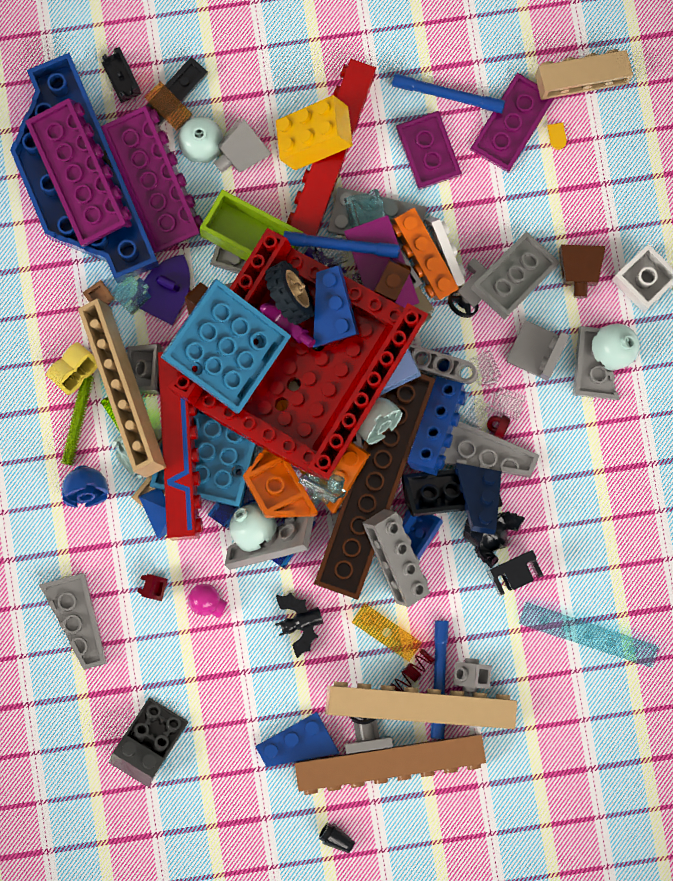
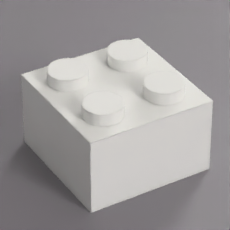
[612,244,673,313]

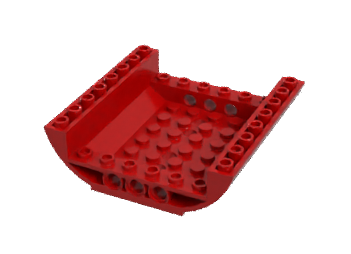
[168,228,429,480]

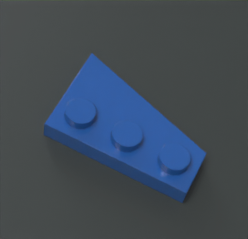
[313,266,359,348]
[255,712,340,767]

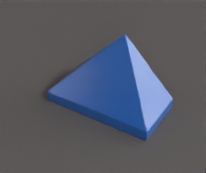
[138,489,167,539]

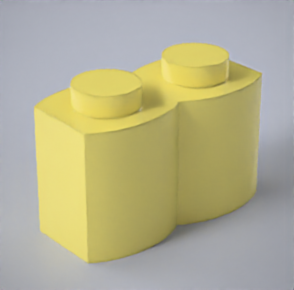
[46,342,98,395]

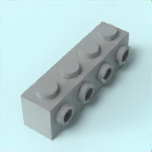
[363,509,430,607]

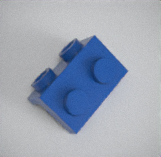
[402,509,444,560]

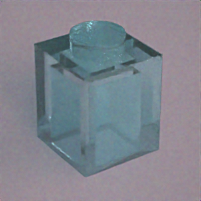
[111,274,152,315]

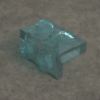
[344,189,386,228]

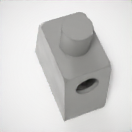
[213,118,272,173]

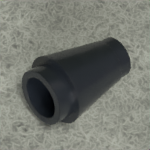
[318,822,355,853]

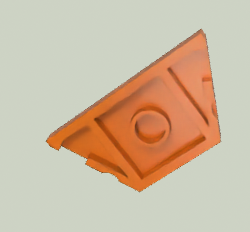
[243,450,318,518]

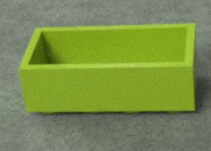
[200,189,303,261]

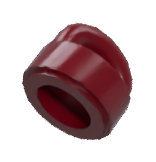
[487,415,511,439]

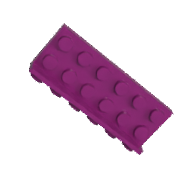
[25,98,132,247]
[101,105,203,254]

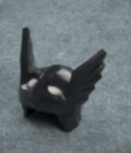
[463,511,525,568]

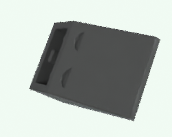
[109,697,189,787]

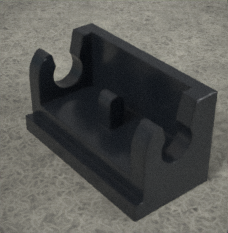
[101,47,141,103]

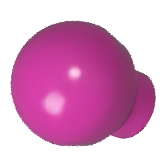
[188,584,227,618]

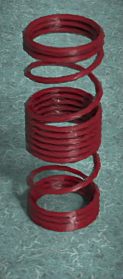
[389,649,435,691]

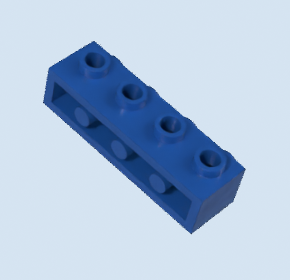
[407,376,467,476]

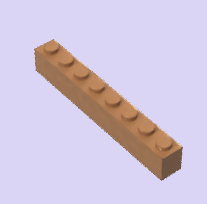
[295,733,486,795]

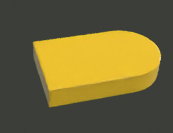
[547,122,567,150]

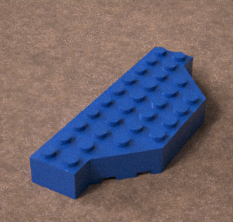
[10,53,160,284]

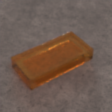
[144,81,193,131]

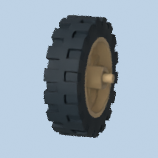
[265,261,315,325]

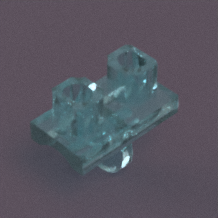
[298,473,346,506]

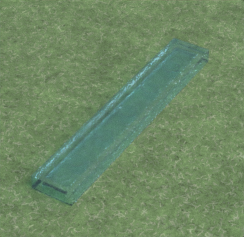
[518,602,659,668]

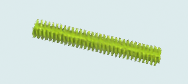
[60,375,94,466]

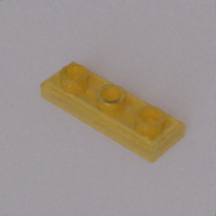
[351,603,422,662]

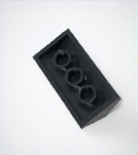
[402,469,503,517]

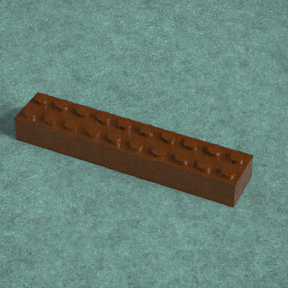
[314,374,436,600]

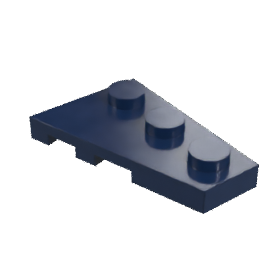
[454,463,502,535]

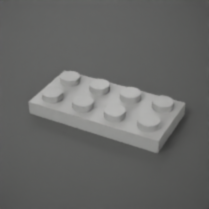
[328,187,427,249]
[470,231,560,320]

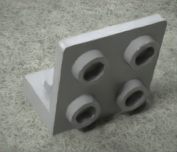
[506,320,570,381]

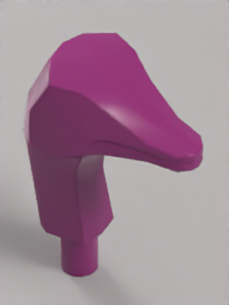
[260,299,316,348]

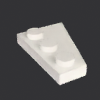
[424,216,466,286]

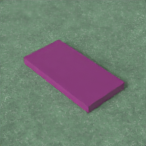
[470,72,555,173]
[344,215,419,308]

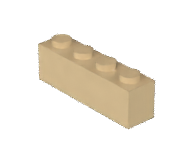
[535,49,633,100]

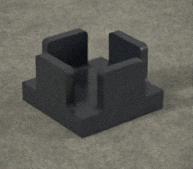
[486,550,544,596]

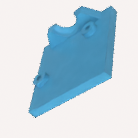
[161,279,291,413]
[150,409,257,508]

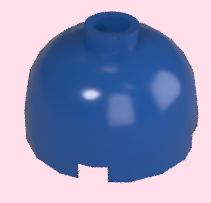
[62,465,109,508]

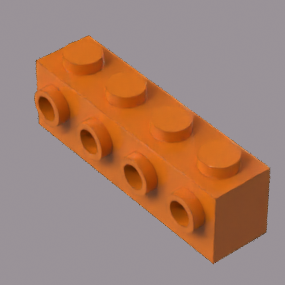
[390,207,459,300]

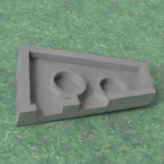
[573,326,620,401]

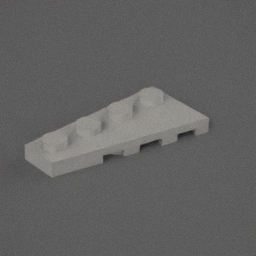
[444,421,540,478]
[224,516,314,570]
[39,573,107,670]

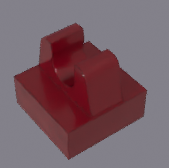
[137,574,168,601]

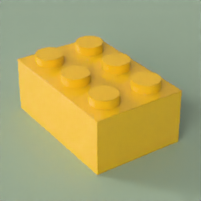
[276,95,353,170]

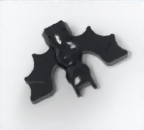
[275,593,324,658]

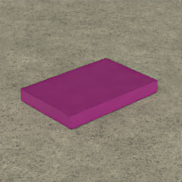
[396,111,462,190]

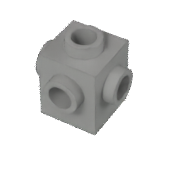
[453,658,492,692]

